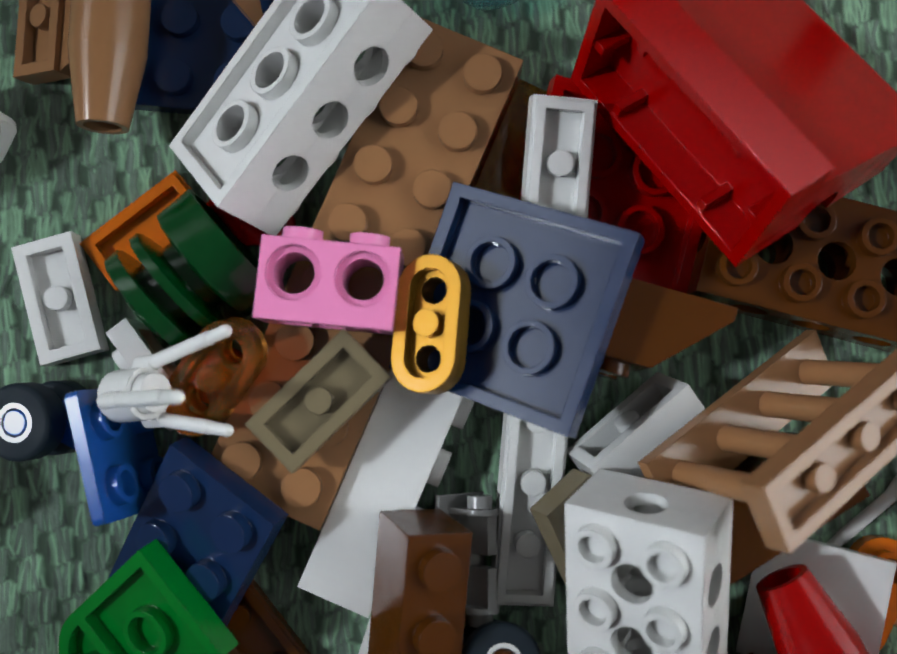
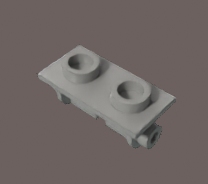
[435,492,499,628]

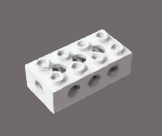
[169,0,433,236]
[564,469,733,654]

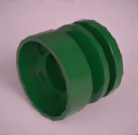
[104,189,259,361]

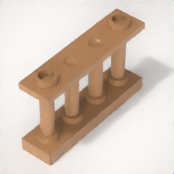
[638,330,897,554]

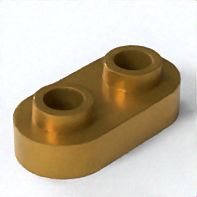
[391,254,471,394]

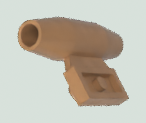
[13,0,151,134]

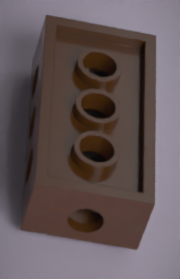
[687,197,897,353]

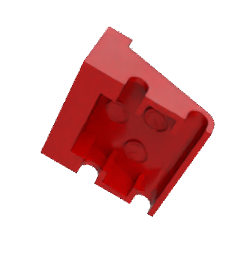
[571,0,897,267]

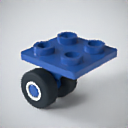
[0,380,163,527]

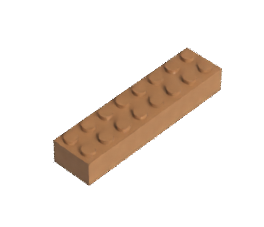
[211,17,524,531]

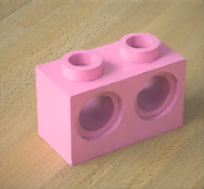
[252,226,404,335]

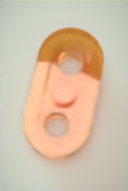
[166,317,268,436]

